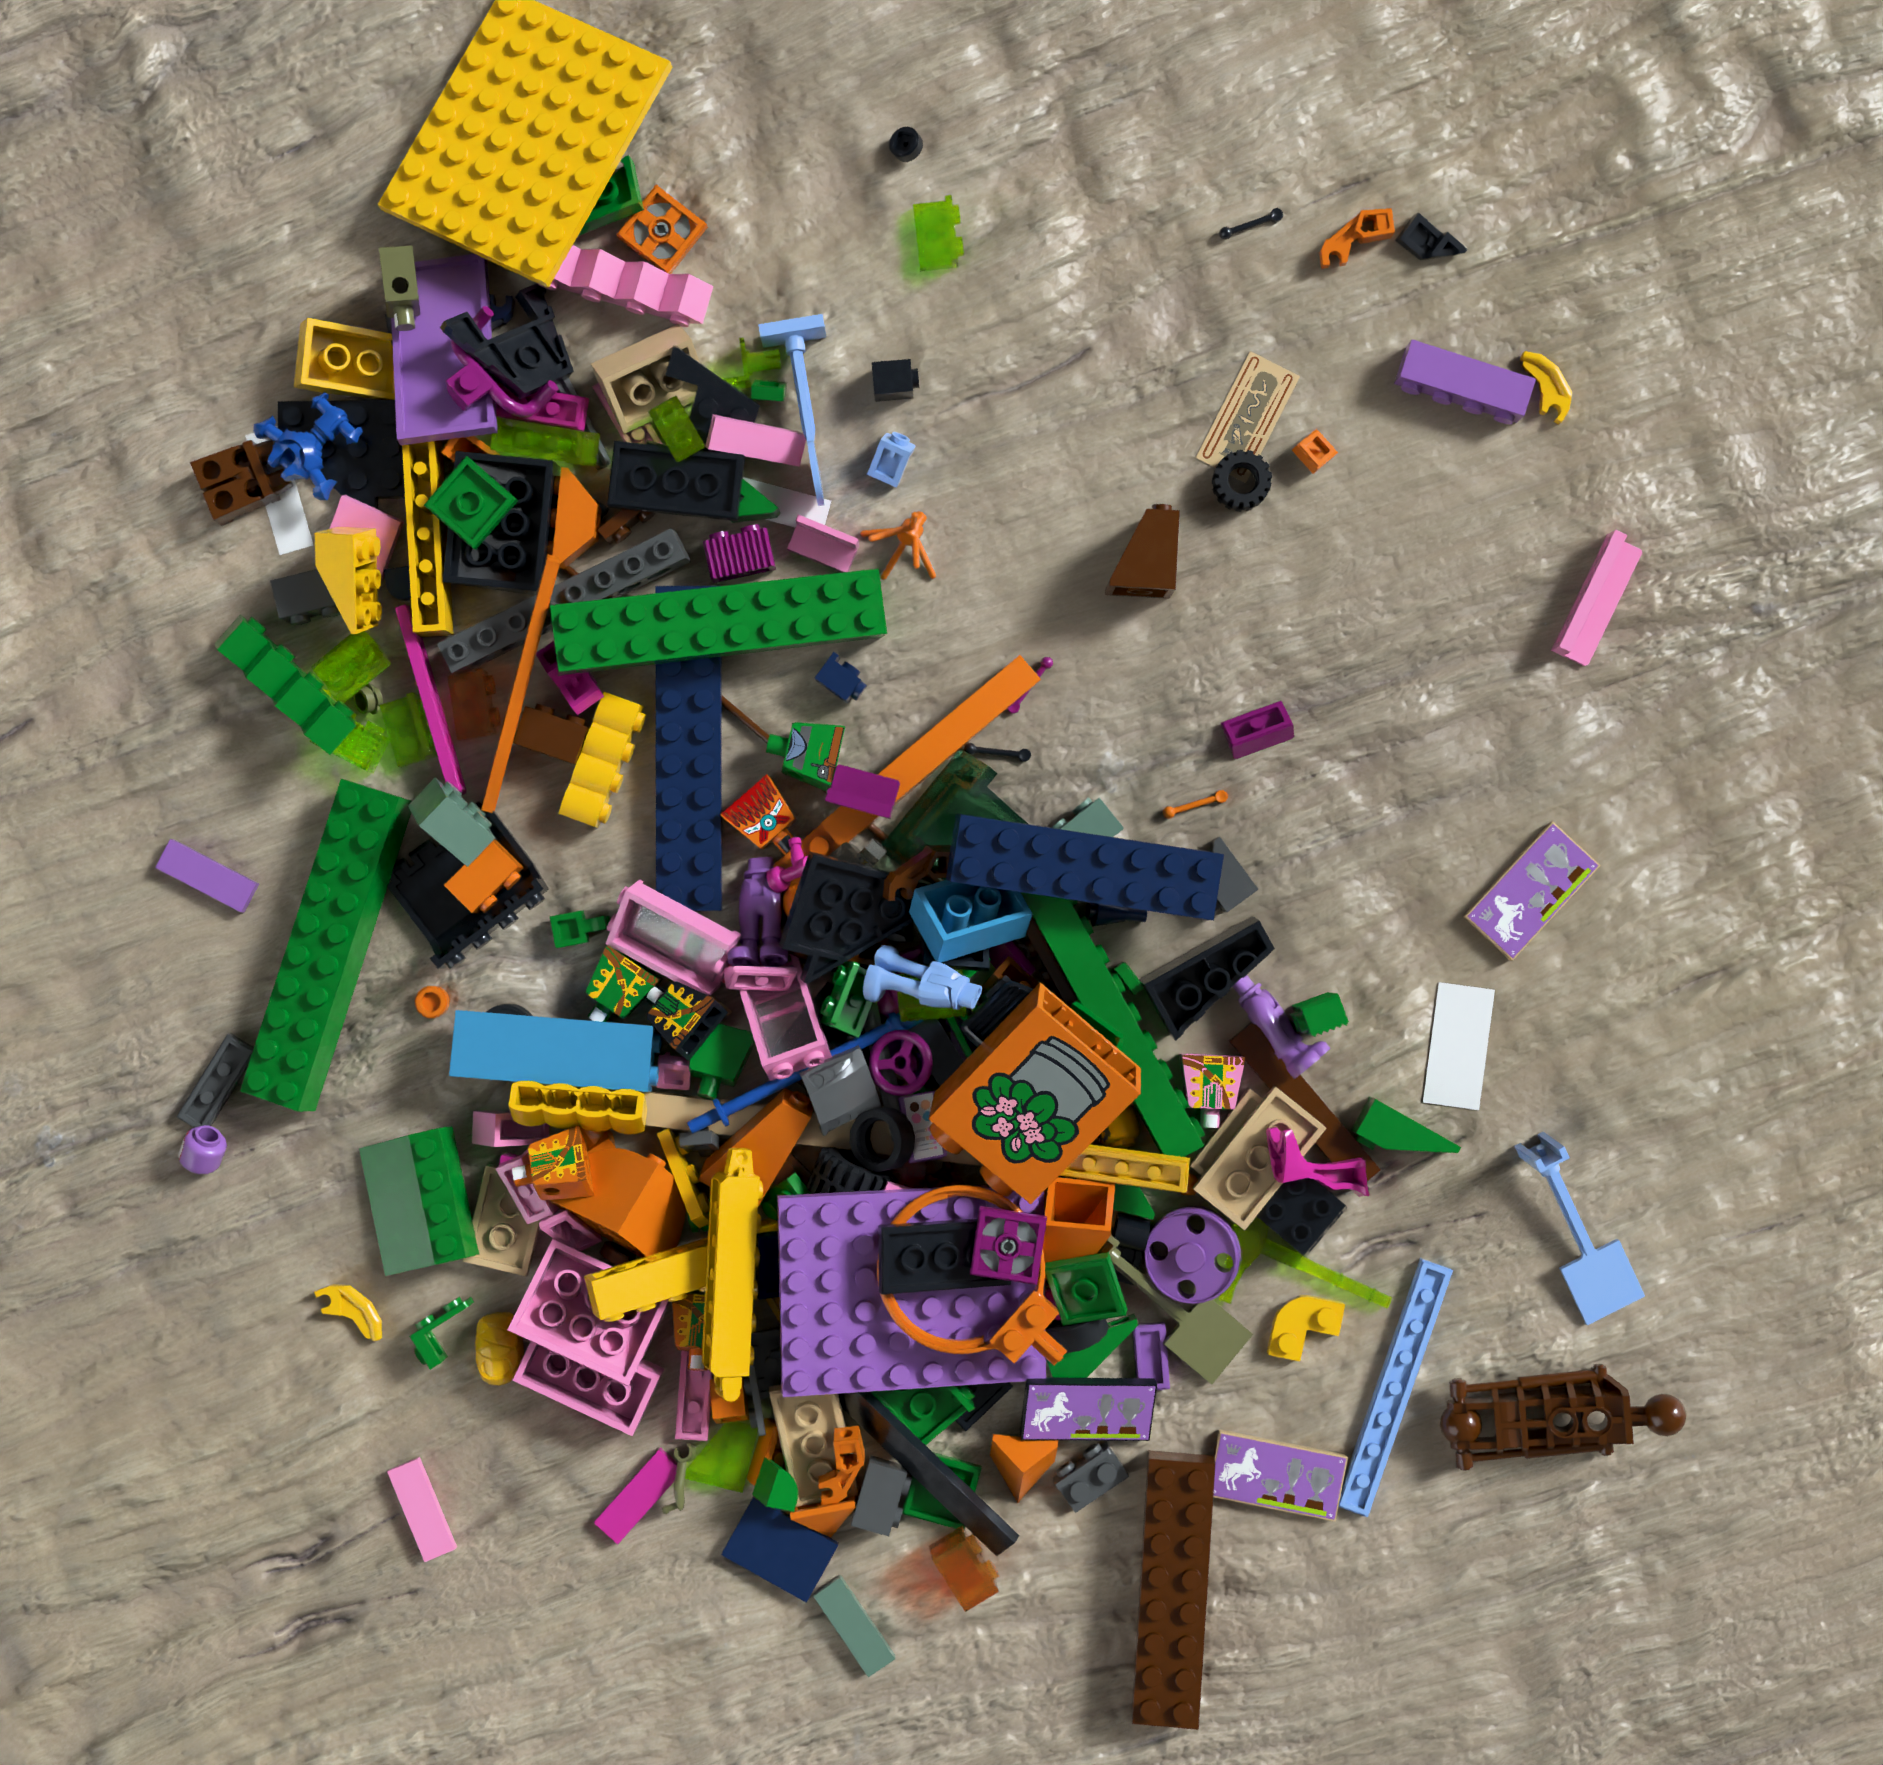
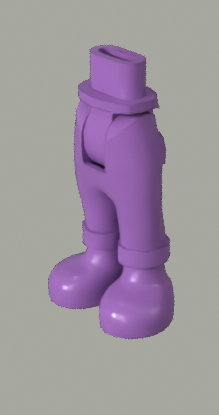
[728,857,788,967]
[1232,975,1331,1079]

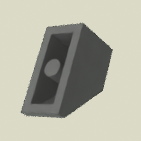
[1210,837,1259,913]

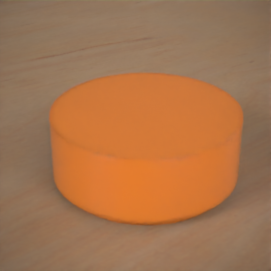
[415,986,450,1018]

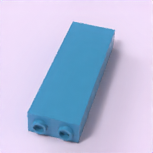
[449,1010,662,1092]

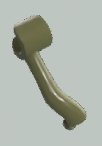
[662,1443,696,1514]

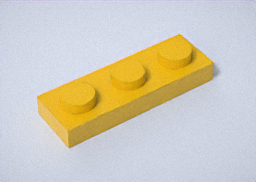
[657,1128,710,1228]

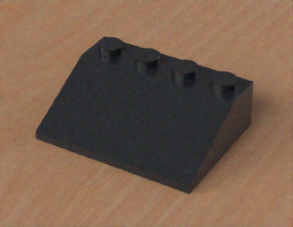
[443,451,560,595]

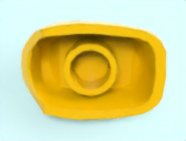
[475,1312,524,1386]

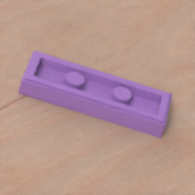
[155,839,259,913]

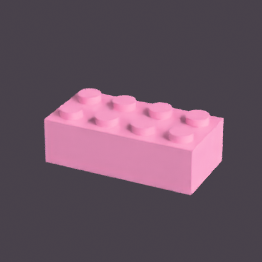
[512,1342,664,1436]

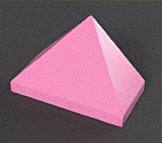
[539,1209,602,1251]

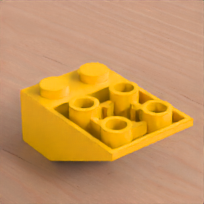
[314,527,382,634]

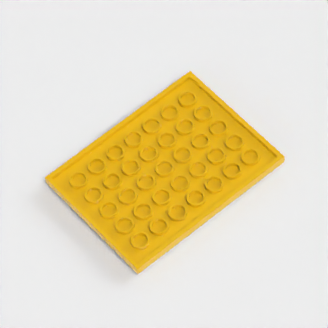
[378,0,673,288]

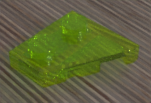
[685,1421,758,1493]

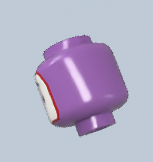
[178,1125,227,1174]

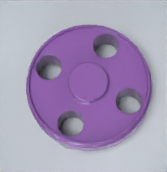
[1144,1206,1242,1304]

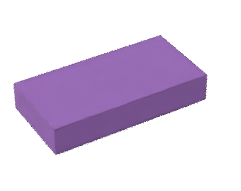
[1132,1322,1170,1390]

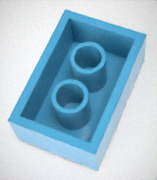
[909,880,1032,963]

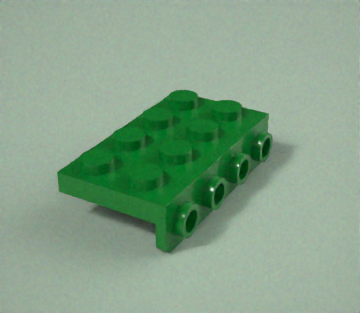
[871,1385,975,1445]

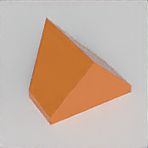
[990,1434,1058,1503]

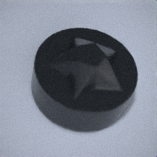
[889,127,923,162]

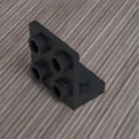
[1257,1178,1347,1257]

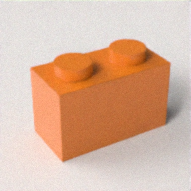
[444,840,524,913]

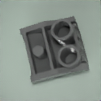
[799,1045,882,1136]

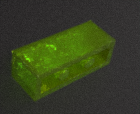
[490,417,600,466]

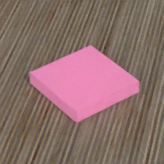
[330,495,404,581]

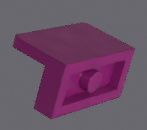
[825,764,900,819]

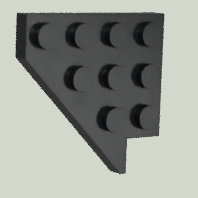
[278,400,405,509]
[779,851,930,984]

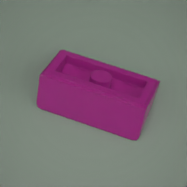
[1221,701,1294,759]

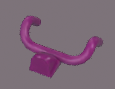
[446,306,558,417]

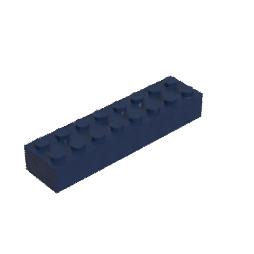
[946,813,1224,921]

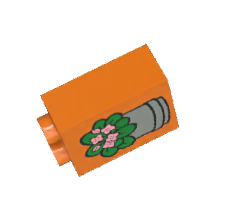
[928,982,1141,1204]

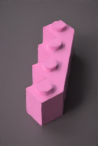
[537,245,713,327]

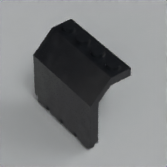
[387,801,549,970]

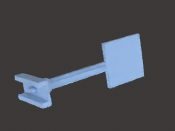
[1514,1132,1645,1325]

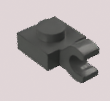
[679,1127,720,1157]

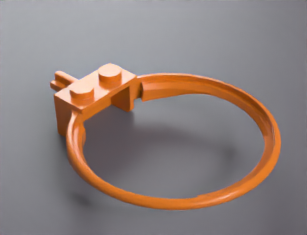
[877,1185,1067,1366]

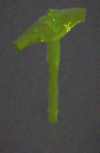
[1219,1216,1392,1309]

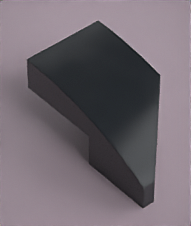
[1395,213,1468,260]

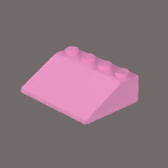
[507,1239,670,1386]

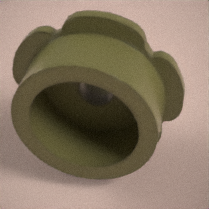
[353,683,383,715]

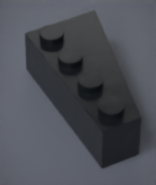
[1139,916,1275,1041]

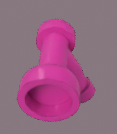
[766,837,808,893]

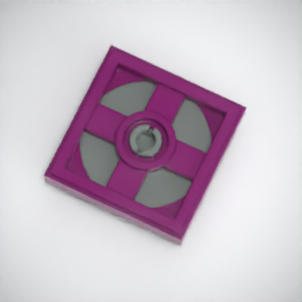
[970,1206,1047,1285]

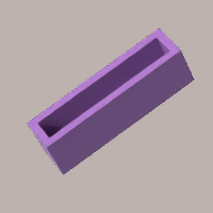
[1394,339,1536,424]

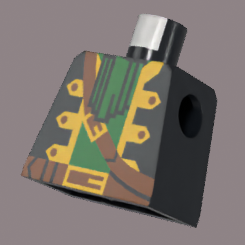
[646,981,728,1061]

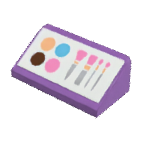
[898,1091,947,1163]

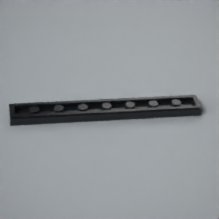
[838,1392,1019,1556]

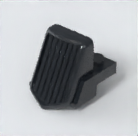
[960,975,1033,1048]

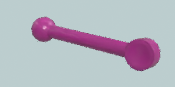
[1008,657,1053,713]

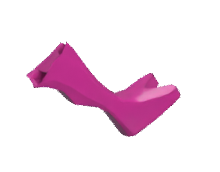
[1266,1127,1369,1197]

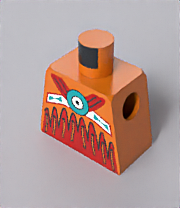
[720,774,797,855]

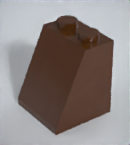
[1105,504,1180,599]

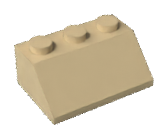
[591,324,700,434]

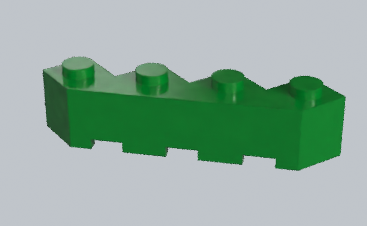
[214,614,357,755]

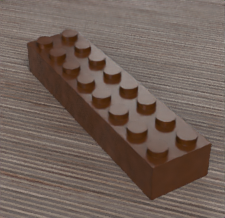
[1132,1450,1215,1730]

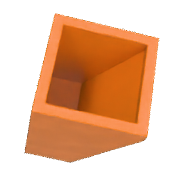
[1042,1177,1115,1280]

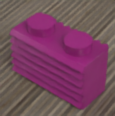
[703,524,776,583]

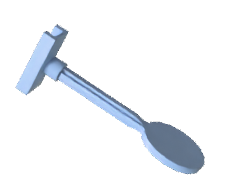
[758,314,827,506]

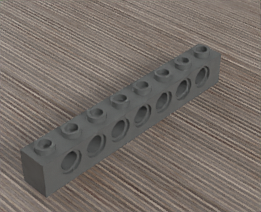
[437,528,691,675]

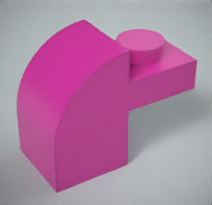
[536,641,604,715]

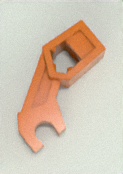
[1319,208,1395,269]
[818,1426,865,1505]

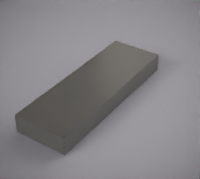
[176,1033,254,1128]

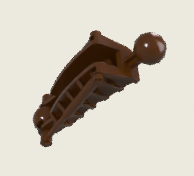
[1440,1364,1687,1471]

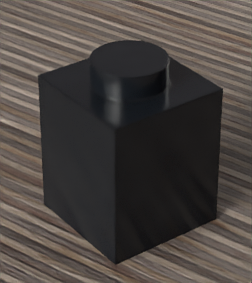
[872,359,919,402]

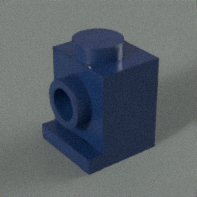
[815,652,867,704]

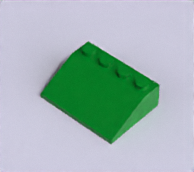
[359,1126,479,1276]

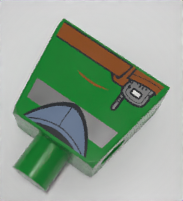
[765,722,845,791]

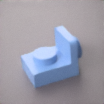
[867,432,916,488]

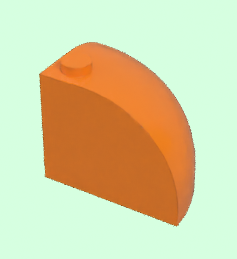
[549,1148,686,1258]

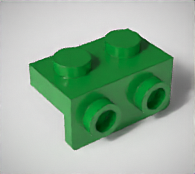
[820,961,873,1038]

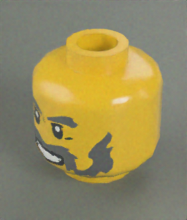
[1098,1105,1140,1149]

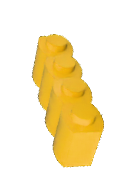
[558,692,646,828]
[508,1081,647,1134]

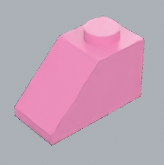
[472,1110,549,1147]

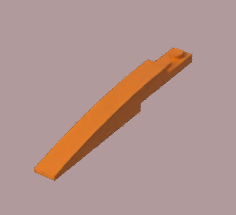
[773,655,1041,885]

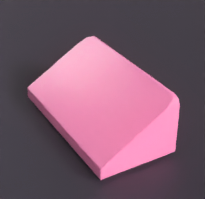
[723,966,798,991]

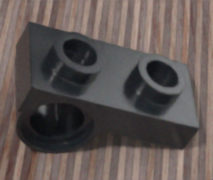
[1112,1213,1150,1285]

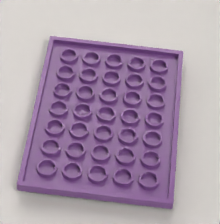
[777,1185,1046,1397]

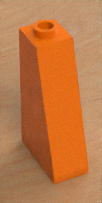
[698,1088,813,1206]

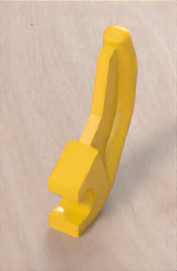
[1520,351,1572,425]
[314,1284,382,1342]

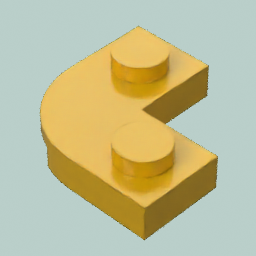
[1267,1295,1345,1362]

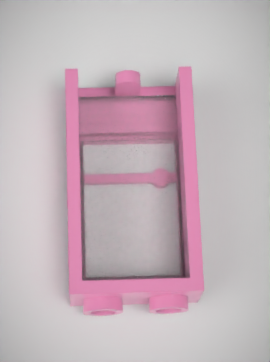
[605,879,741,996]
[739,954,832,1081]

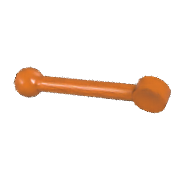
[1163,790,1228,819]

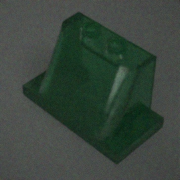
[881,749,1028,881]

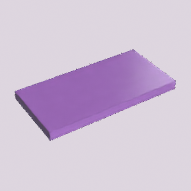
[391,254,498,445]

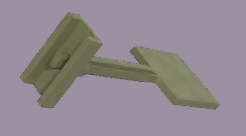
[1097,1235,1253,1384]

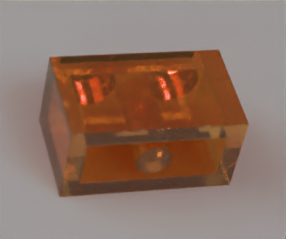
[929,1526,1000,1612]

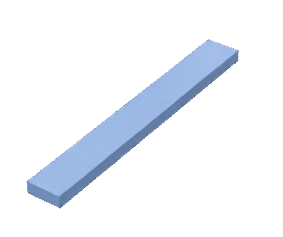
[1338,1258,1453,1517]

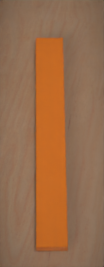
[481,554,560,813]

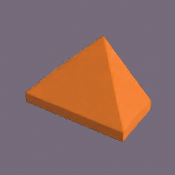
[790,1496,857,1538]

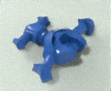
[253,392,363,500]

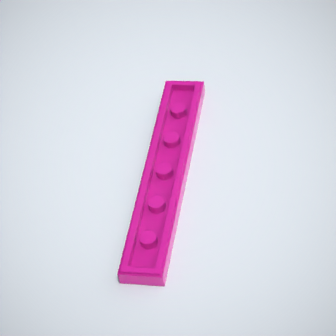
[395,604,467,795]

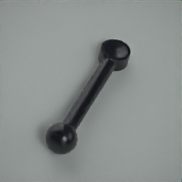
[1219,208,1283,240]
[964,743,1031,762]

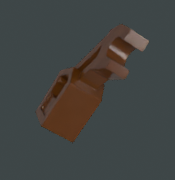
[883,845,951,901]

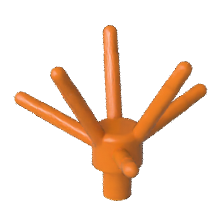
[860,511,936,580]

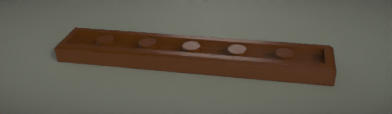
[1229,1022,1381,1181]

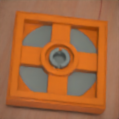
[616,185,708,274]

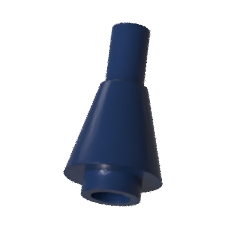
[1086,902,1147,927]

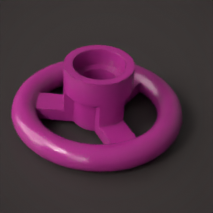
[869,1030,933,1096]

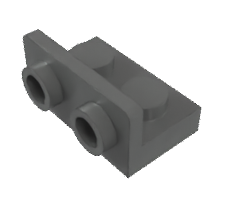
[1053,1441,1129,1513]

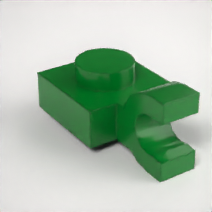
[550,910,610,948]

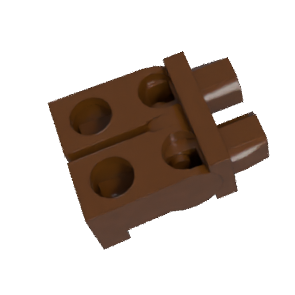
[190,440,293,526]

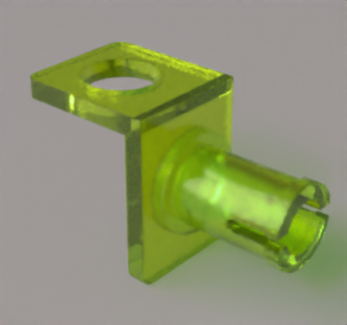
[722,337,782,389]

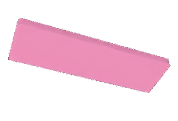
[1551,530,1642,666]

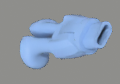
[863,945,982,1010]

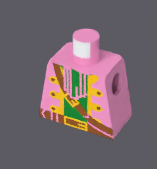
[1179,1053,1245,1128]

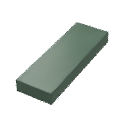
[813,1575,896,1678]

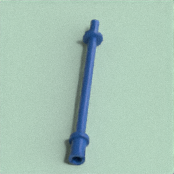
[687,1003,930,1134]

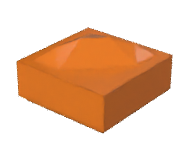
[1292,429,1338,474]

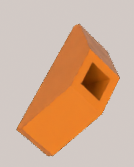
[547,467,602,570]

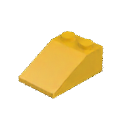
[294,318,395,400]

